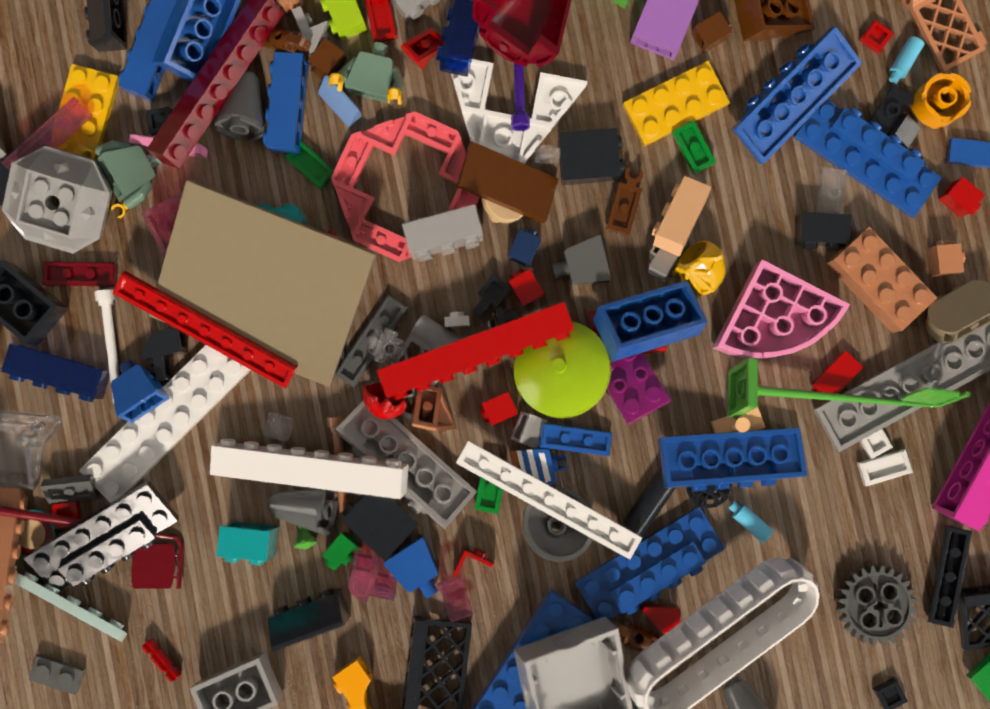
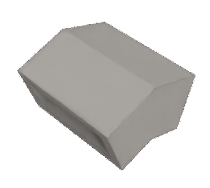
[511,411,547,449]

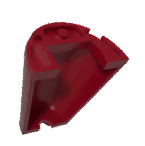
[473,0,571,67]

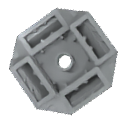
[2,145,113,253]

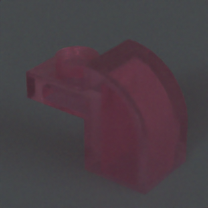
[348,552,397,603]

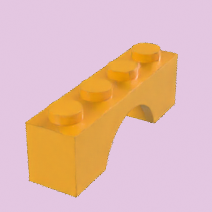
[332,655,373,709]

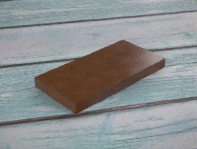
[456,141,558,224]

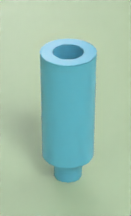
[889,36,924,84]
[728,501,774,543]

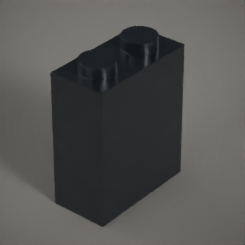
[557,128,624,185]
[341,494,418,561]

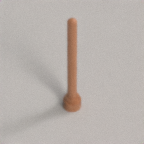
[327,416,350,533]

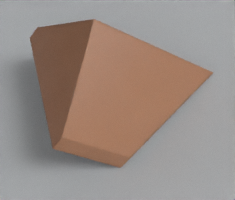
[410,386,457,431]

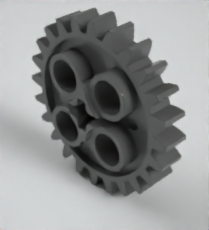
[835,564,918,646]

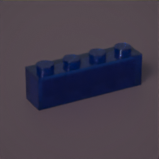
[1,344,110,402]

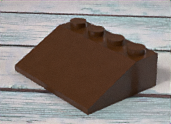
[734,0,816,41]

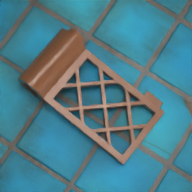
[901,0,987,73]

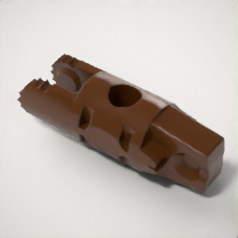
[262,27,312,53]
[610,620,660,652]

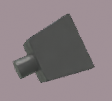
[552,235,612,285]

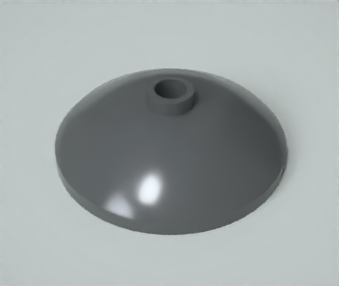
[522,487,593,562]

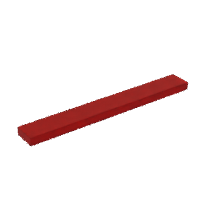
[113,271,298,389]

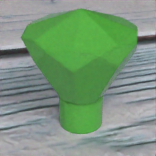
[294,526,318,549]

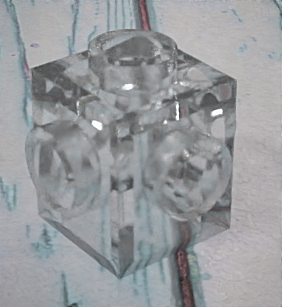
[367,328,405,365]

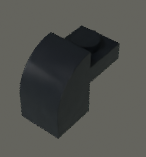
[142,328,188,382]

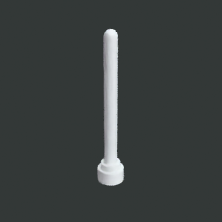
[94,289,120,403]

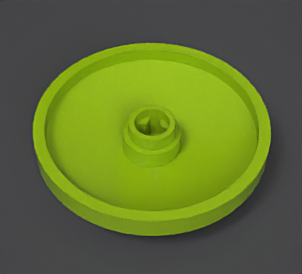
[514,322,611,418]

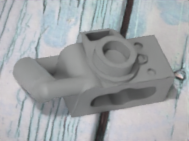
[648,243,687,282]

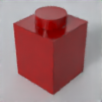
[938,177,985,218]
[509,268,545,308]
[479,392,518,426]

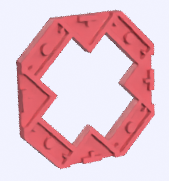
[331,111,481,262]

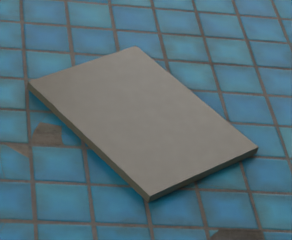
[149,179,377,387]

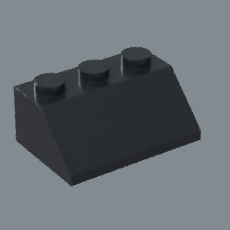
[85,0,127,52]
[268,588,351,652]

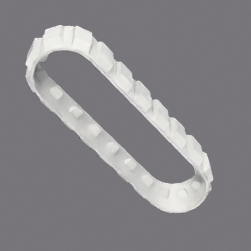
[626,557,819,709]

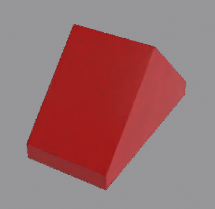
[640,603,681,635]

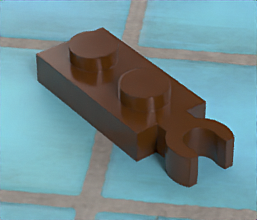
[606,167,643,236]

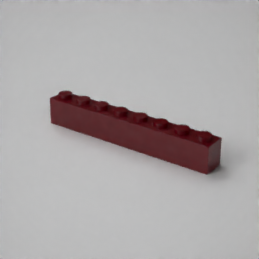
[146,0,284,169]

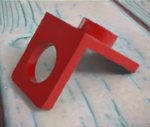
[453,547,495,577]

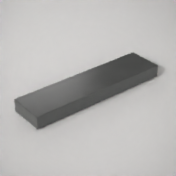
[335,294,408,388]

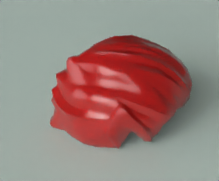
[362,383,407,420]

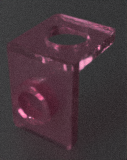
[436,576,473,622]

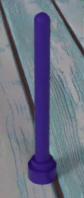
[511,64,530,131]

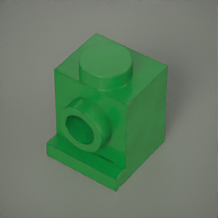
[322,531,363,571]

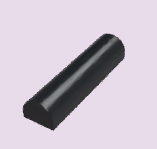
[620,466,676,537]
[927,525,973,628]

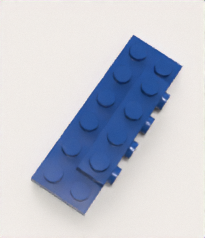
[731,26,862,164]
[793,100,942,218]
[658,428,808,492]
[574,506,725,620]

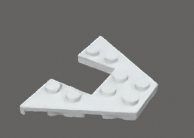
[446,54,587,164]

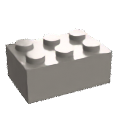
[402,204,483,262]
[190,652,284,709]

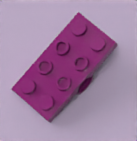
[596,332,671,425]

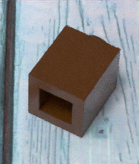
[691,11,733,54]
[307,38,347,80]

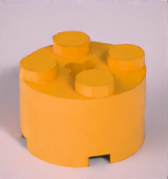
[911,73,971,129]

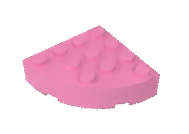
[712,260,850,359]

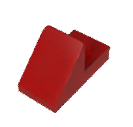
[401,27,448,71]

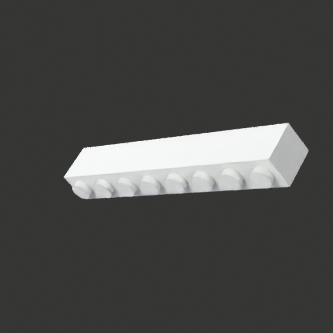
[210,439,409,499]

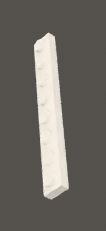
[456,441,642,559]

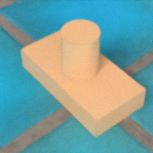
[710,407,766,434]

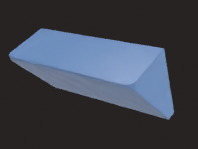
[318,75,362,127]

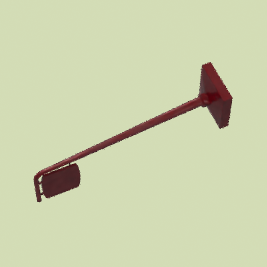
[0,506,184,589]

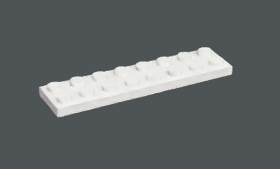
[79,345,251,503]

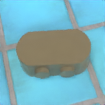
[925,280,990,344]

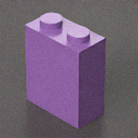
[630,0,699,61]

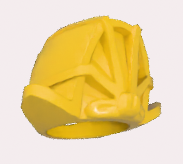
[671,240,726,297]

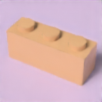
[652,176,711,257]

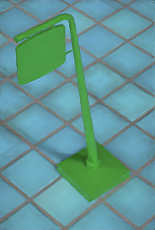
[727,358,970,418]

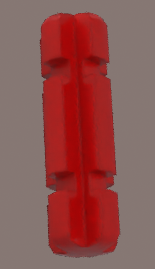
[142,638,182,682]

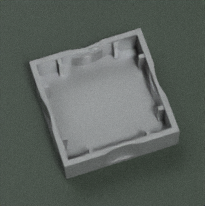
[514,617,633,709]

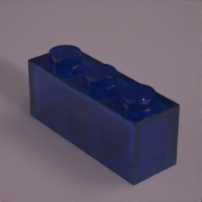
[436,0,480,77]

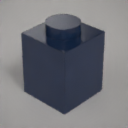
[508,228,542,268]

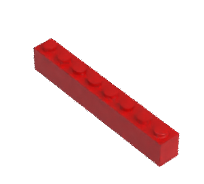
[376,302,574,401]

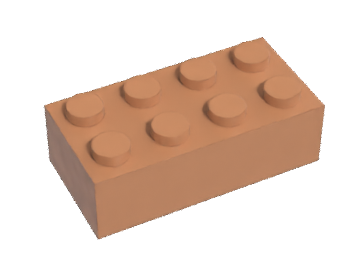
[825,226,937,333]

